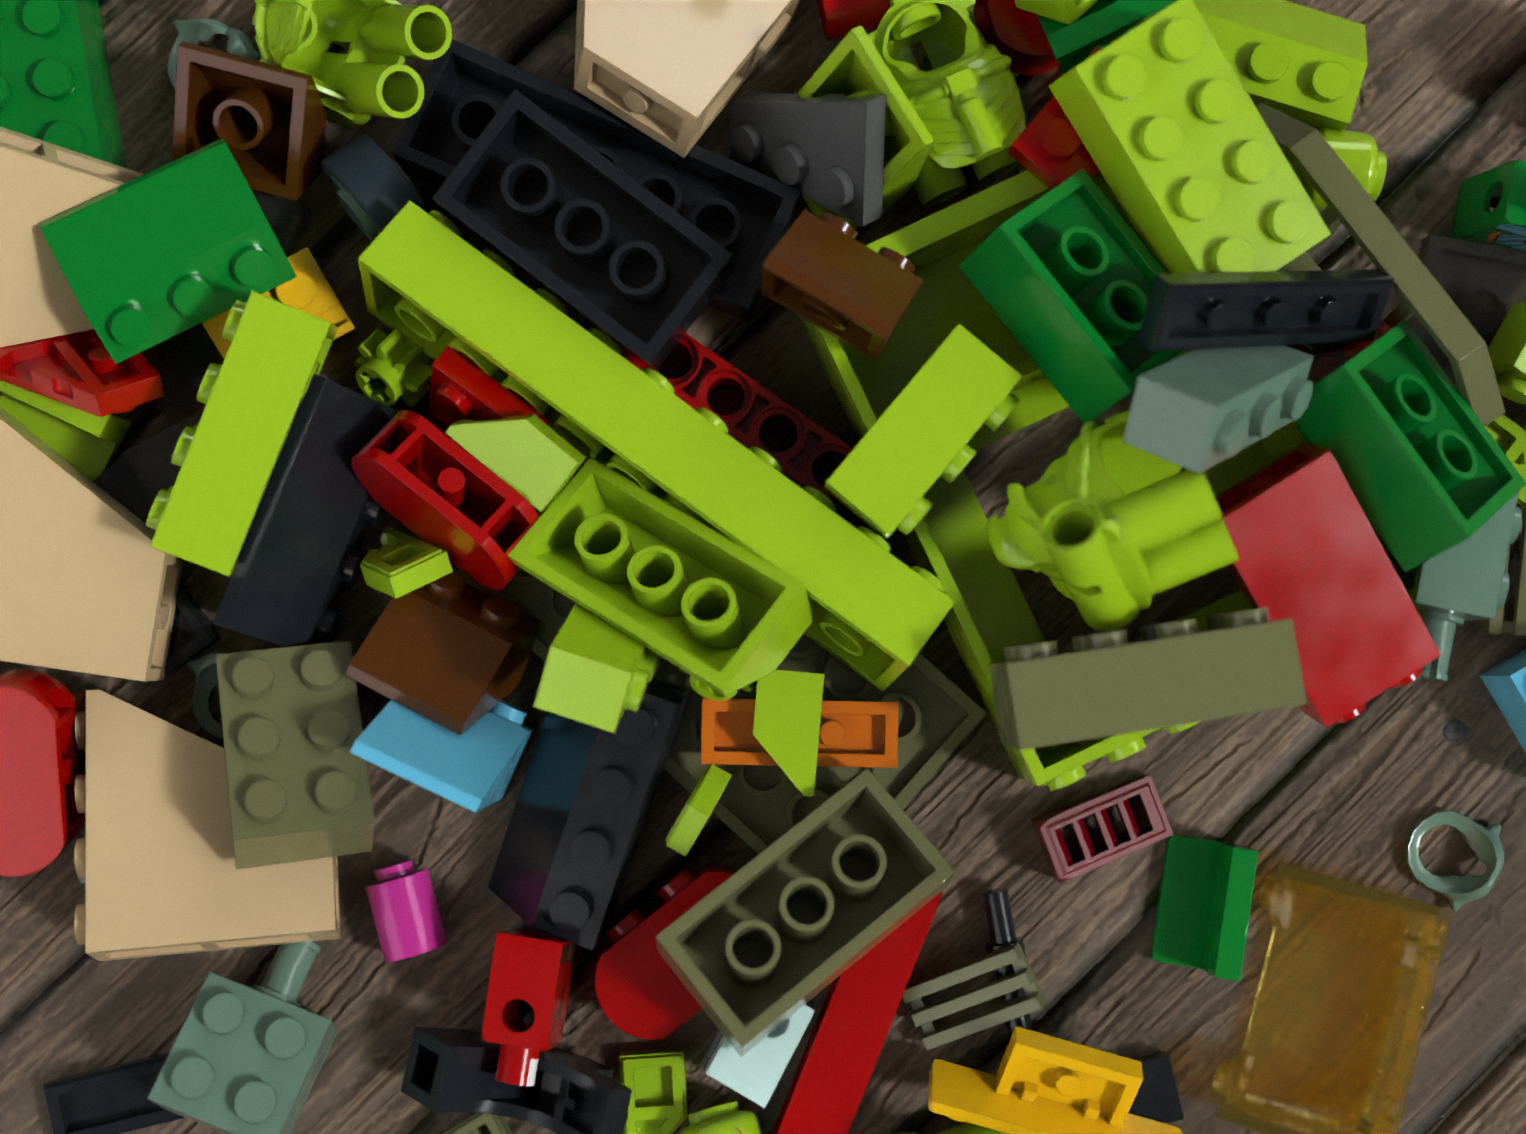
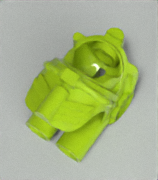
[252,0,452,129]
[867,0,1026,208]
[986,411,1240,632]

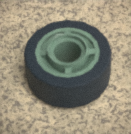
[321,133,429,240]

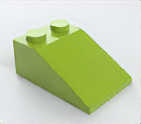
[798,26,934,228]

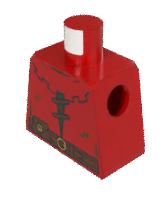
[482,929,579,1086]

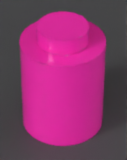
[365,859,448,963]

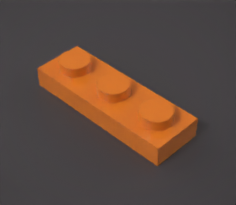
[701,698,899,768]

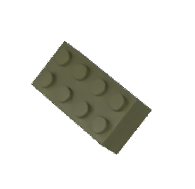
[989,607,1307,750]
[656,768,955,1057]

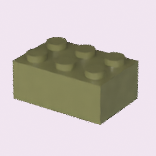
[216,641,375,870]

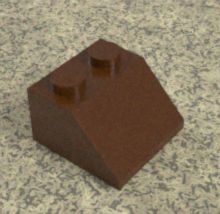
[172,41,327,201]
[762,210,923,362]
[346,572,541,735]

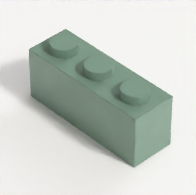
[1123,345,1314,474]

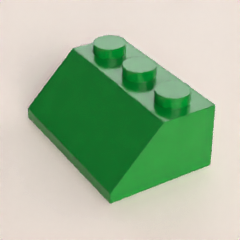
[39,138,297,364]
[959,169,1184,424]
[1295,319,1526,572]

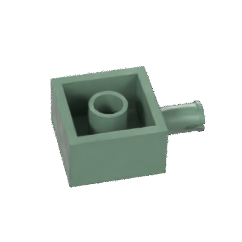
[1383,491,1522,682]
[147,942,337,1134]

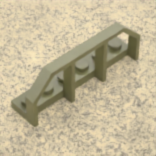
[1256,102,1506,426]

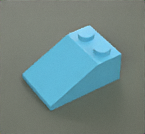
[350,699,537,813]

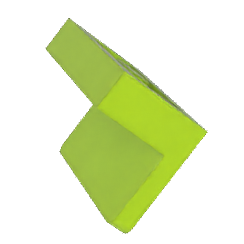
[0,380,132,481]

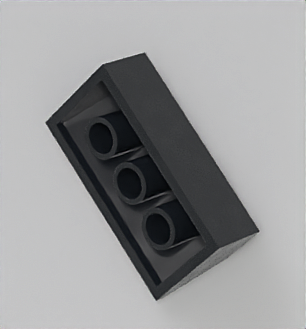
[213,374,399,647]
[488,678,690,951]

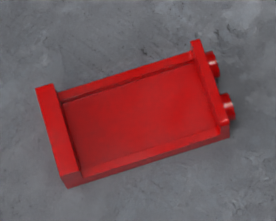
[1215,442,1441,728]

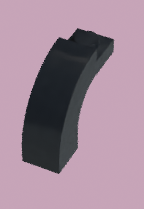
[401,1027,632,1134]

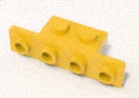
[928,1026,1183,1134]

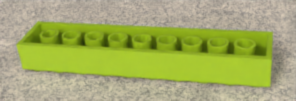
[358,201,956,692]

